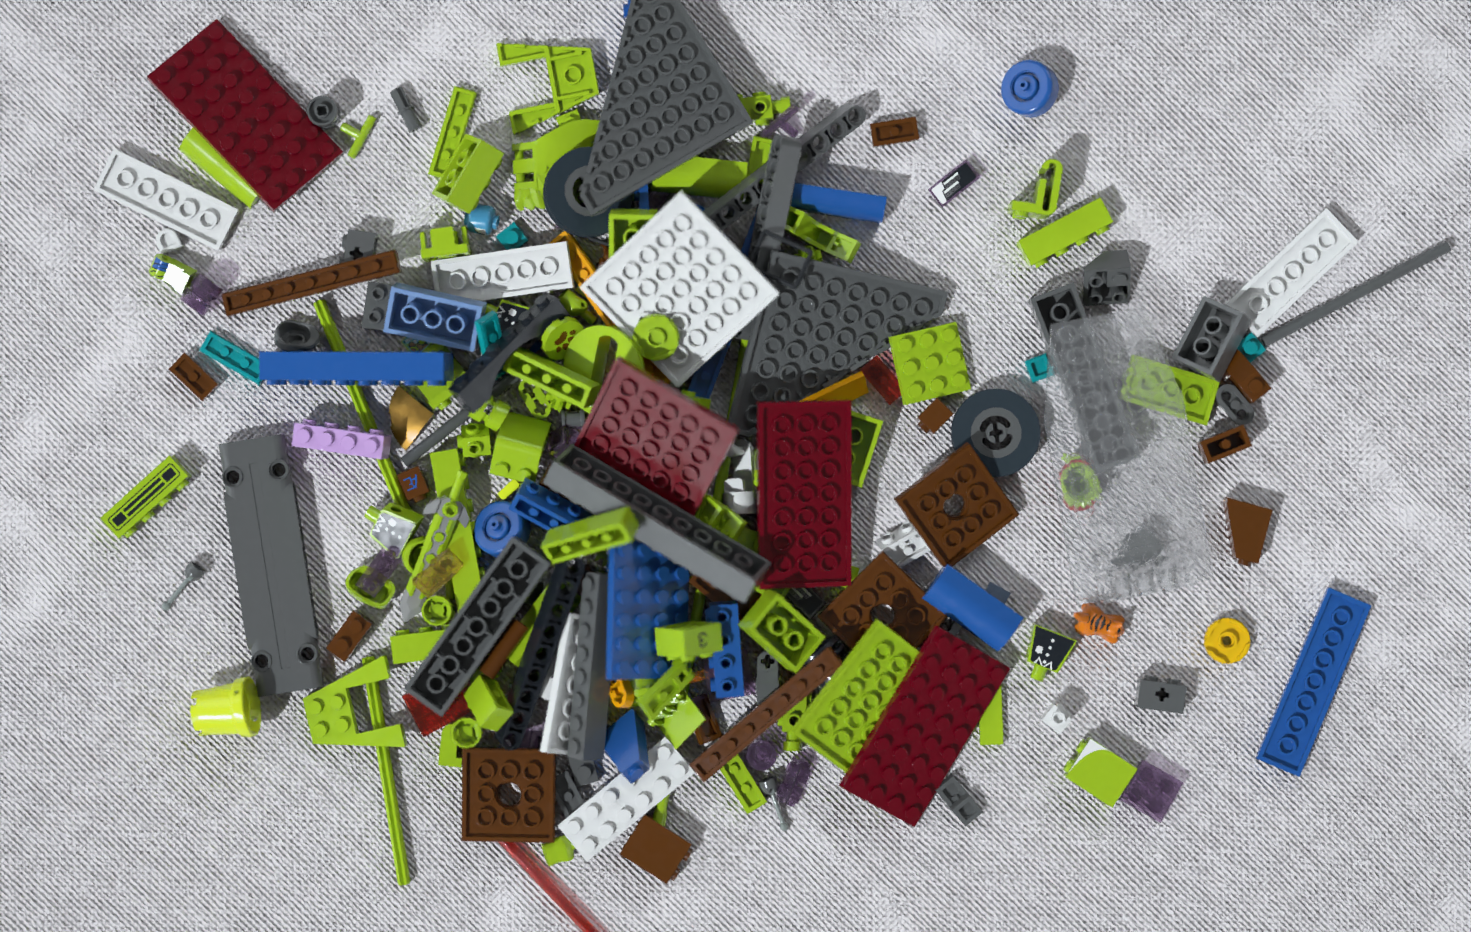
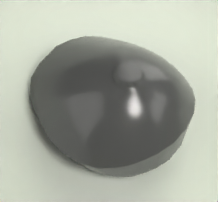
[274,320,320,352]

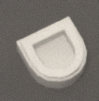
[156,228,184,255]

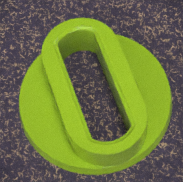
[563,325,645,413]

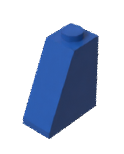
[604,709,650,784]

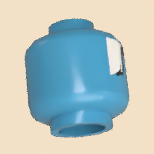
[464,204,500,236]

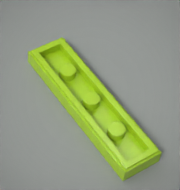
[428,86,477,178]

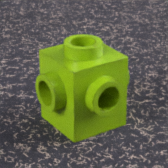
[457,423,491,458]

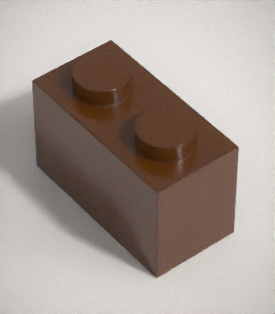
[1196,425,1252,464]
[326,610,375,662]

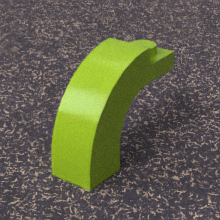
[785,206,861,264]

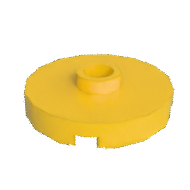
[1204,618,1250,664]

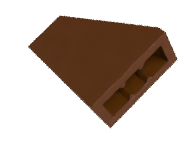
[1223,498,1273,567]

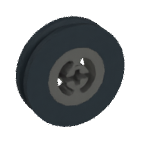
[543,147,634,237]
[951,389,1040,477]

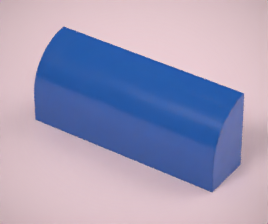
[791,183,887,223]
[922,564,1023,651]

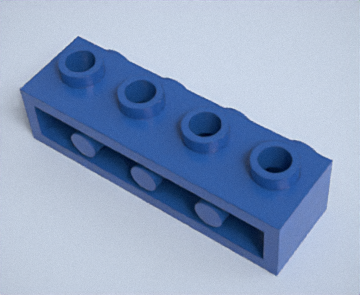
[508,477,595,554]
[705,600,744,698]

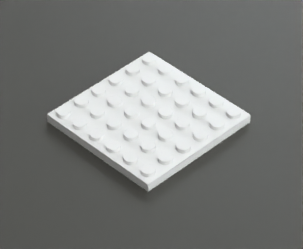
[580,190,780,388]

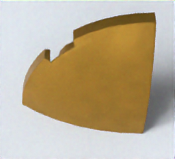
[389,386,434,451]

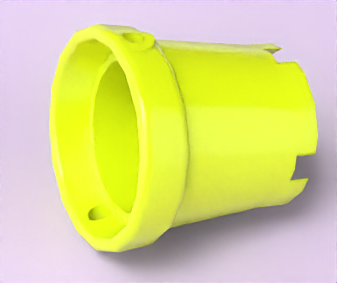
[190,676,261,737]

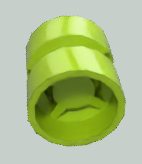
[467,395,511,432]
[421,595,455,626]
[450,717,482,748]

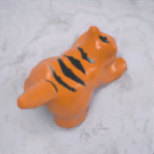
[1073,602,1125,644]

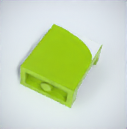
[1063,737,1137,808]

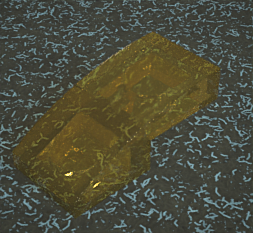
[412,548,464,598]

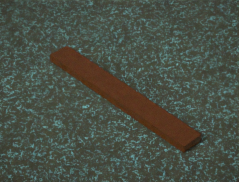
[221,249,402,317]
[689,646,843,782]

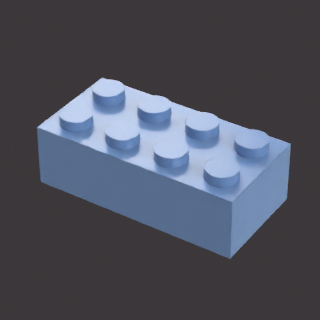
[383,282,487,352]

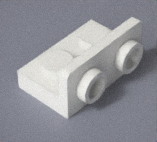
[876,521,930,568]

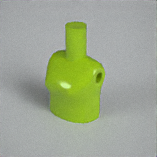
[557,289,597,325]
[541,834,576,867]

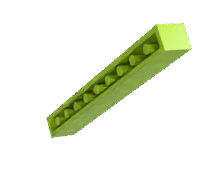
[430,448,503,683]

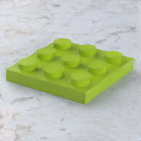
[888,322,971,405]

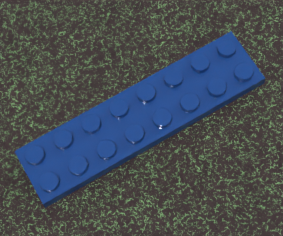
[1255,587,1371,777]

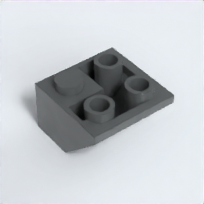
[1083,250,1131,306]

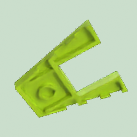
[496,43,600,135]
[303,655,408,747]

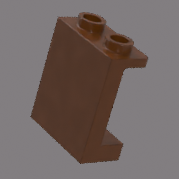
[620,813,693,884]

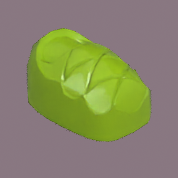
[345,565,395,609]

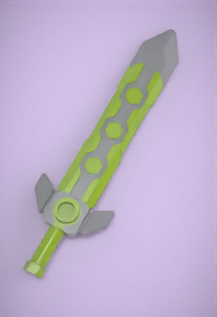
[399,470,469,622]

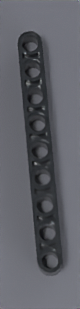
[495,557,585,751]

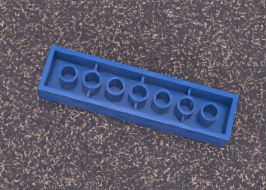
[259,352,454,386]

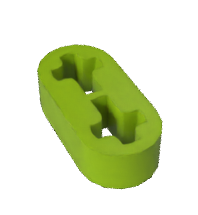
[518,380,552,419]

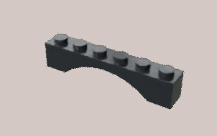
[448,293,571,413]

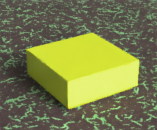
[497,480,520,500]

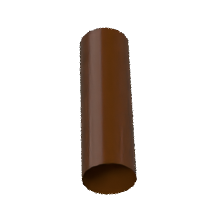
[479,618,529,680]

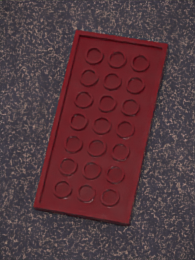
[147,19,343,213]
[757,399,851,589]
[839,625,1010,827]

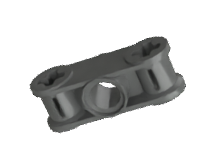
[756,650,779,706]

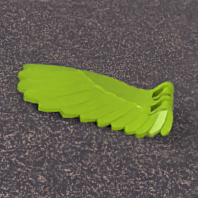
[511,119,651,211]

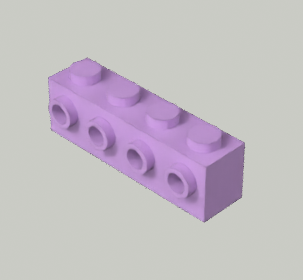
[292,419,392,459]

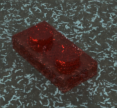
[859,355,901,406]

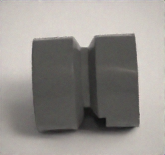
[307,96,341,130]

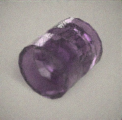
[179,272,223,316]
[747,738,777,771]

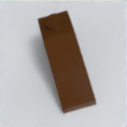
[1225,349,1272,404]

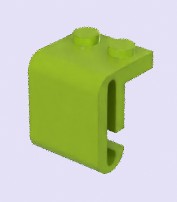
[1007,159,1063,220]
[418,343,465,411]
[489,411,552,482]

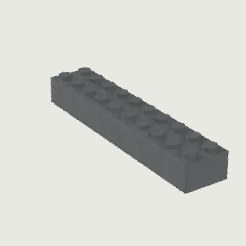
[543,444,772,603]

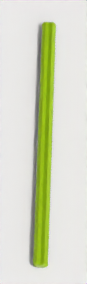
[313,299,411,510]
[362,656,411,886]

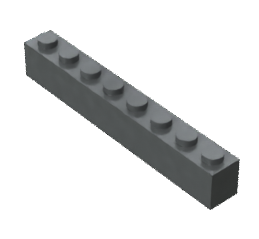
[567,571,611,761]

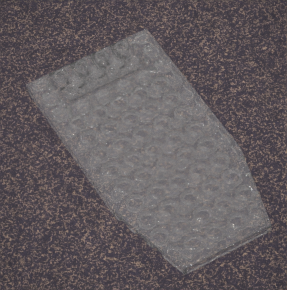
[1044,307,1214,605]

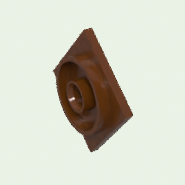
[894,442,1019,567]
[817,550,948,651]
[462,747,556,843]

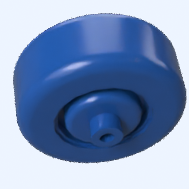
[1001,60,1059,118]
[474,501,531,558]

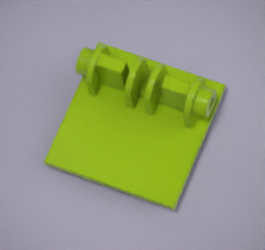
[647,689,706,750]

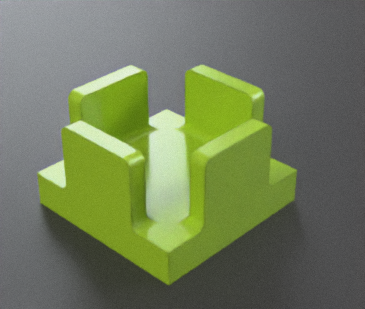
[419,226,472,262]

